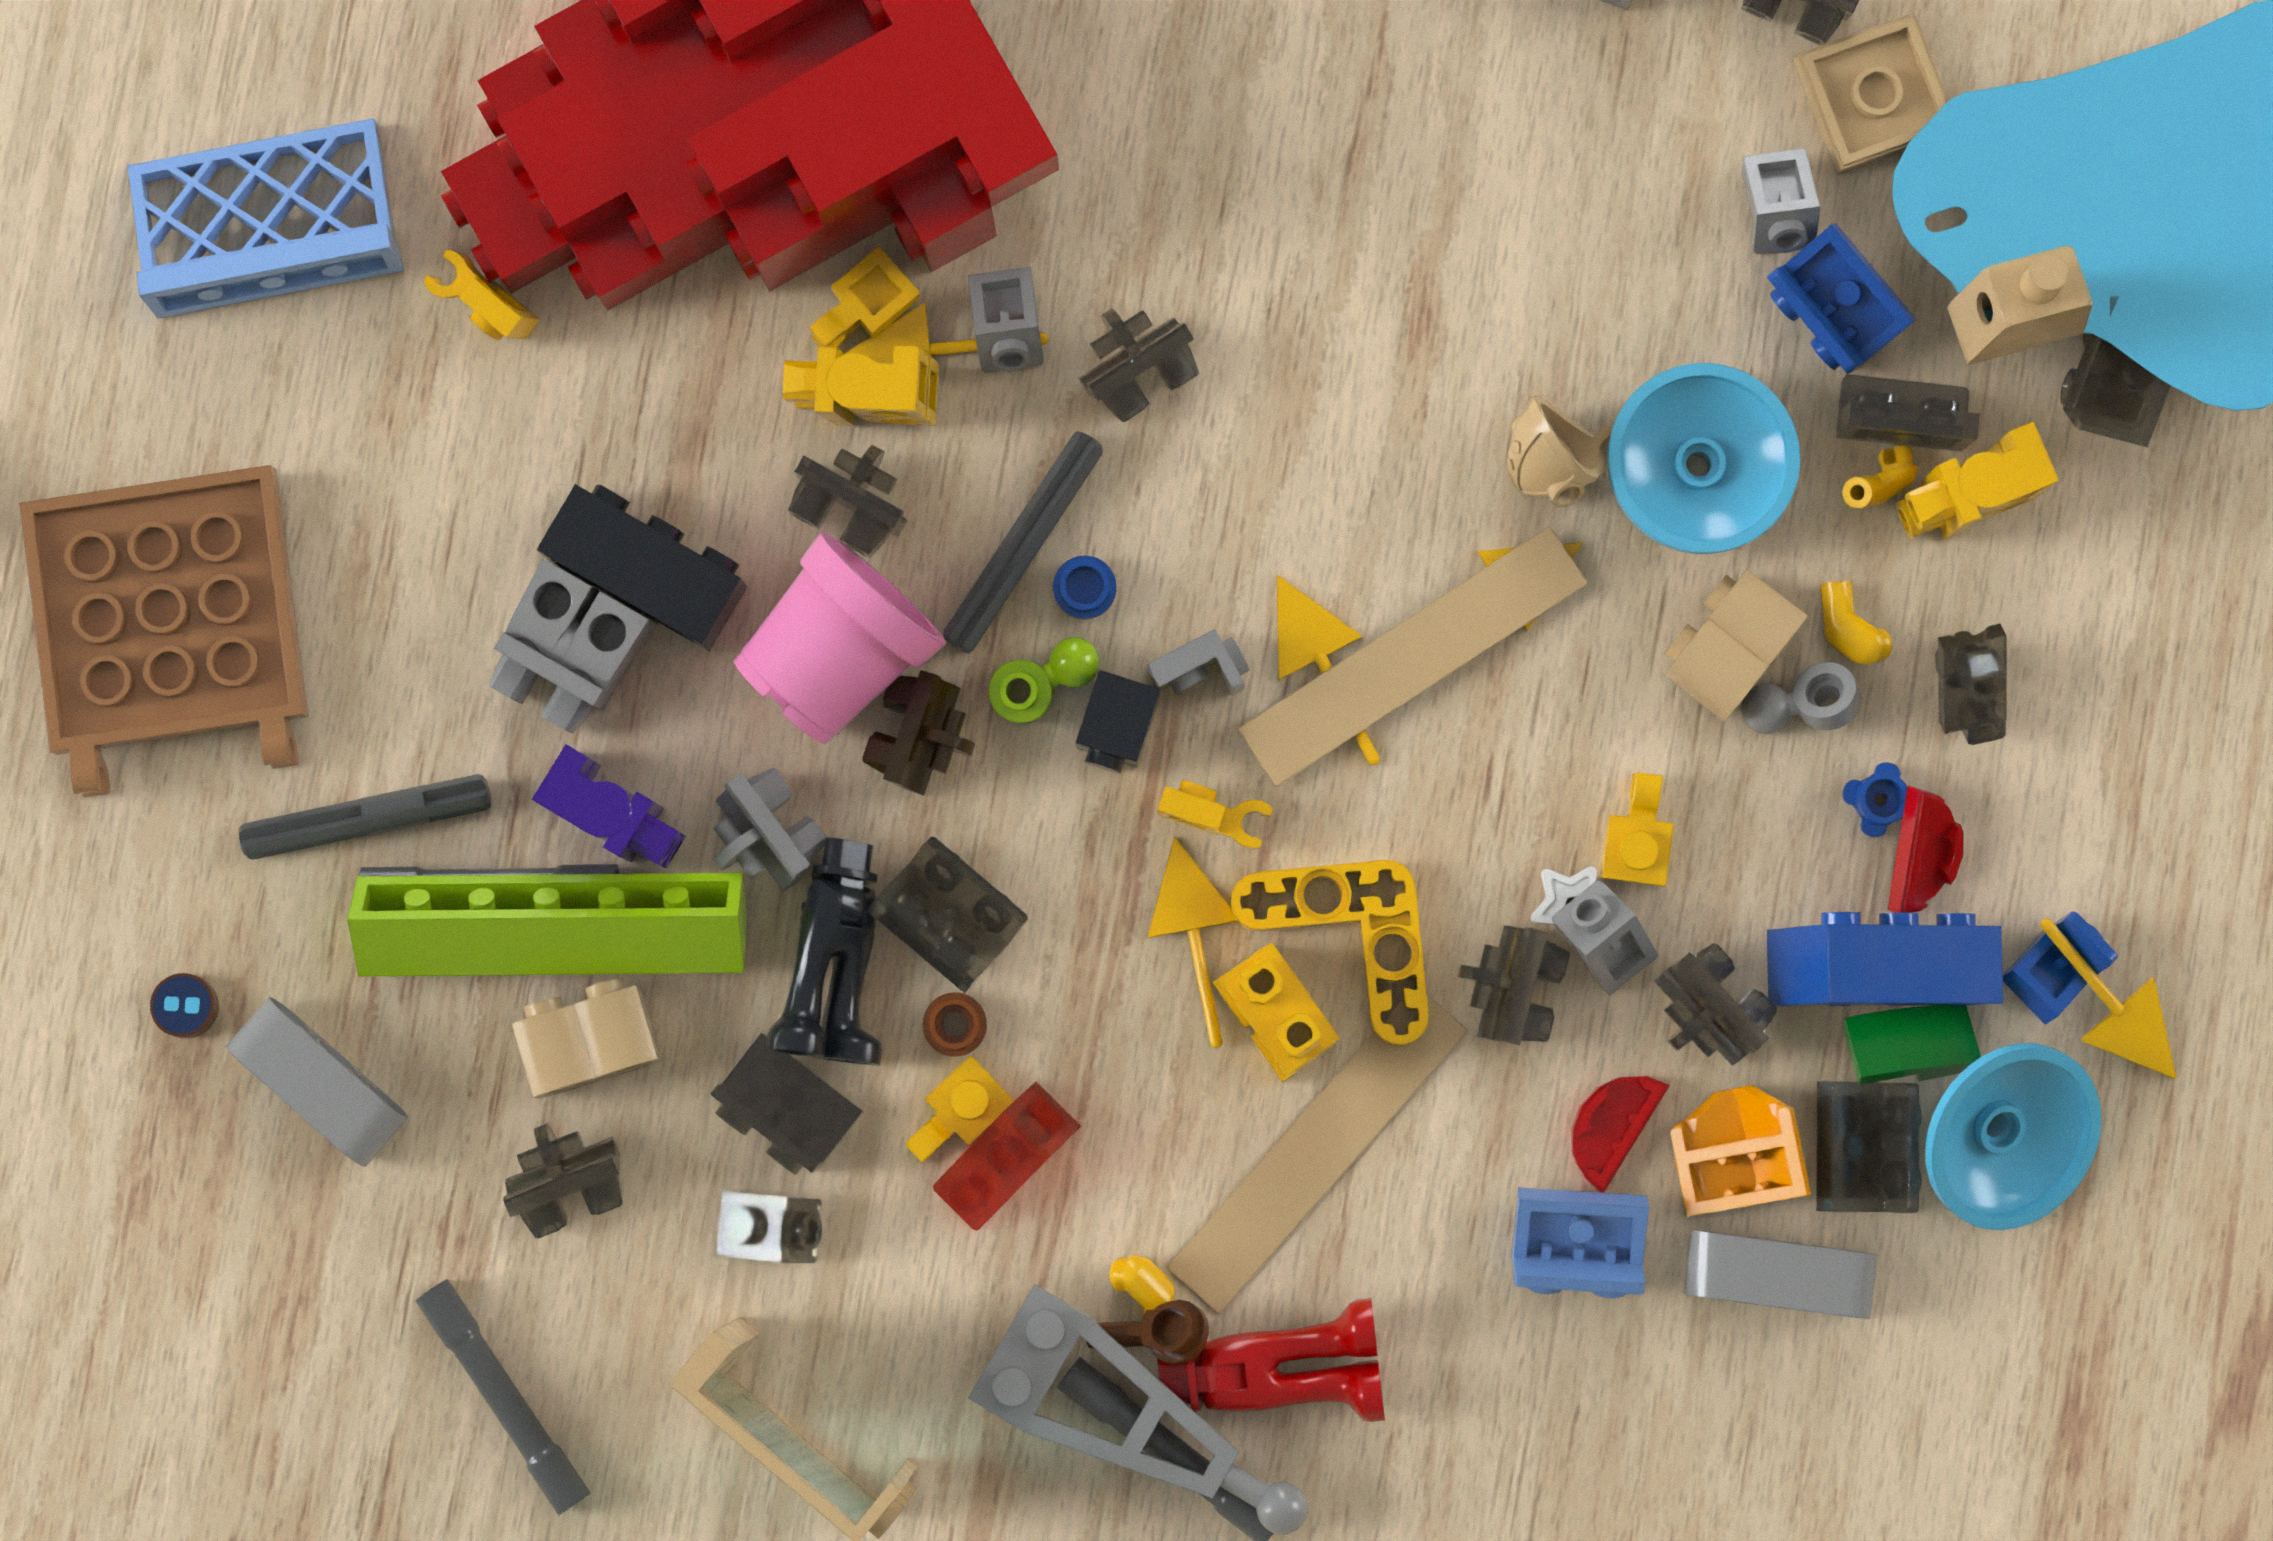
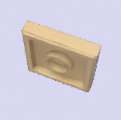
[1793,12,1948,175]

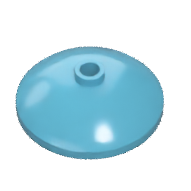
[1607,363,1800,554]
[1925,1043,2102,1230]

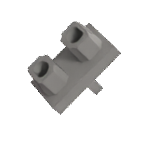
[713,768,827,892]

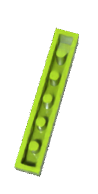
[347,872,748,977]

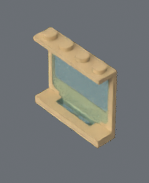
[668,1317,918,1541]

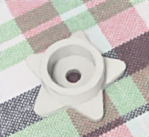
[1530,866,1597,947]

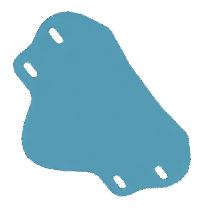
[1892,0,2273,411]

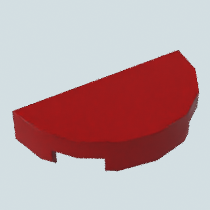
[1887,785,1964,913]
[1571,1076,1670,1193]

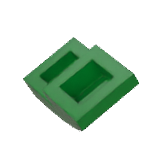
[1842,1005,1981,1086]

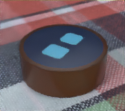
[150,973,219,1038]

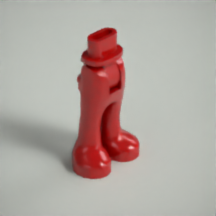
[1157,1298,1385,1422]

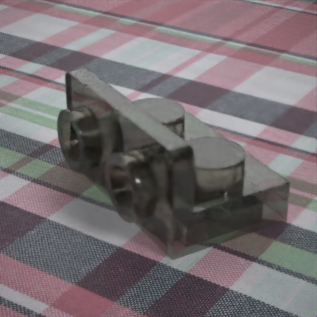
[1836,374,1980,452]
[710,1033,864,1175]

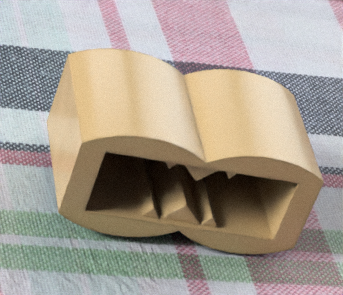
[1663,569,1808,721]
[512,978,662,1099]

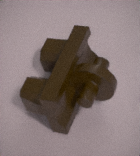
[862,670,975,796]

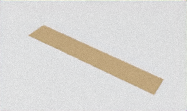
[1238,526,1588,787]
[1167,985,1469,1315]

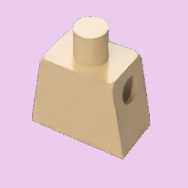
[1947,246,2093,365]

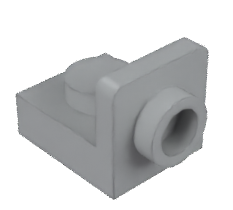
[1742,148,1820,254]
[968,267,1044,373]
[1147,629,1249,696]
[1552,881,1659,996]

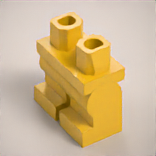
[782,345,939,426]
[1895,421,2059,540]
[1212,942,1340,1083]

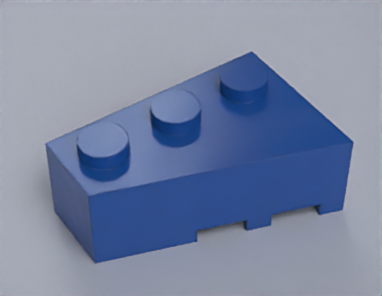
[1767,912,2003,1006]

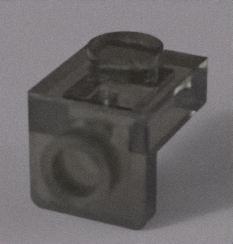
[716,1190,822,1263]

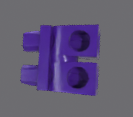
[532,744,686,869]

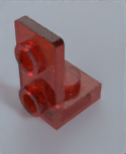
[933,1081,1081,1231]

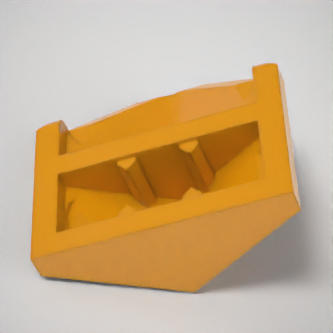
[1670,1085,1811,1217]

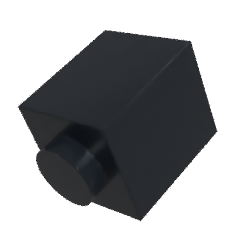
[1076,670,1160,774]

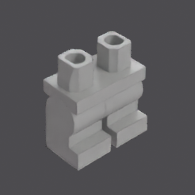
[489,558,658,733]

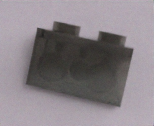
[2060,296,2171,447]
[867,837,1028,994]
[1816,1081,1922,1213]

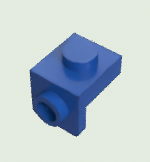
[2002,911,2118,1025]

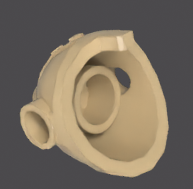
[1507,395,1613,508]

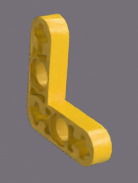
[1230,860,1429,1046]

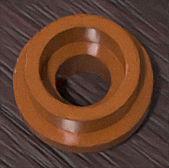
[923,992,987,1057]

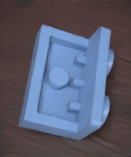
[1511,1187,1649,1298]

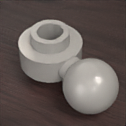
[1742,662,1861,734]

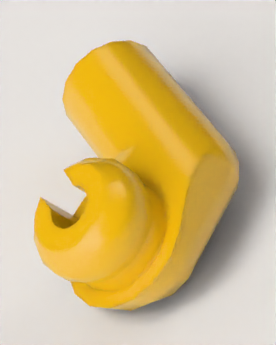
[1842,445,1919,508]
[1820,581,1893,665]
[1109,1254,1175,1315]

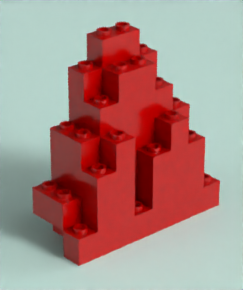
[441,0,1059,311]

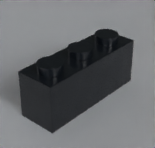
[537,484,748,652]

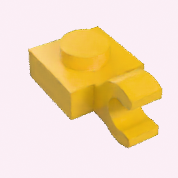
[809,246,921,348]
[423,249,541,340]
[1600,772,1674,887]
[1157,780,1273,850]
[904,1055,1015,1163]

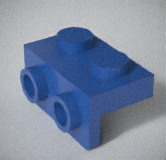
[1767,223,1917,374]

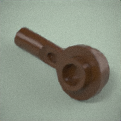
[1086,1299,1209,1365]

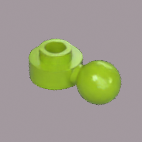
[989,637,1100,723]

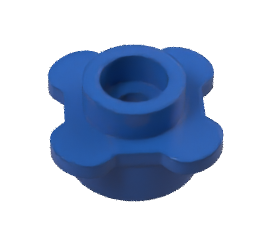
[1842,762,1907,837]

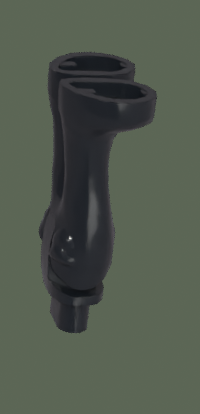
[765,837,882,1066]

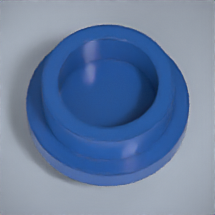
[1053,555,1116,620]

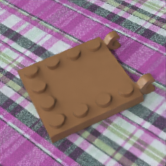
[19,465,309,797]

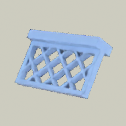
[127,118,404,319]

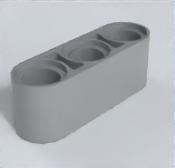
[226,996,408,1167]
[1684,1230,1878,1319]

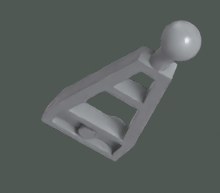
[968,1284,1308,1535]

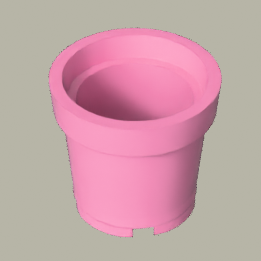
[734,531,946,744]

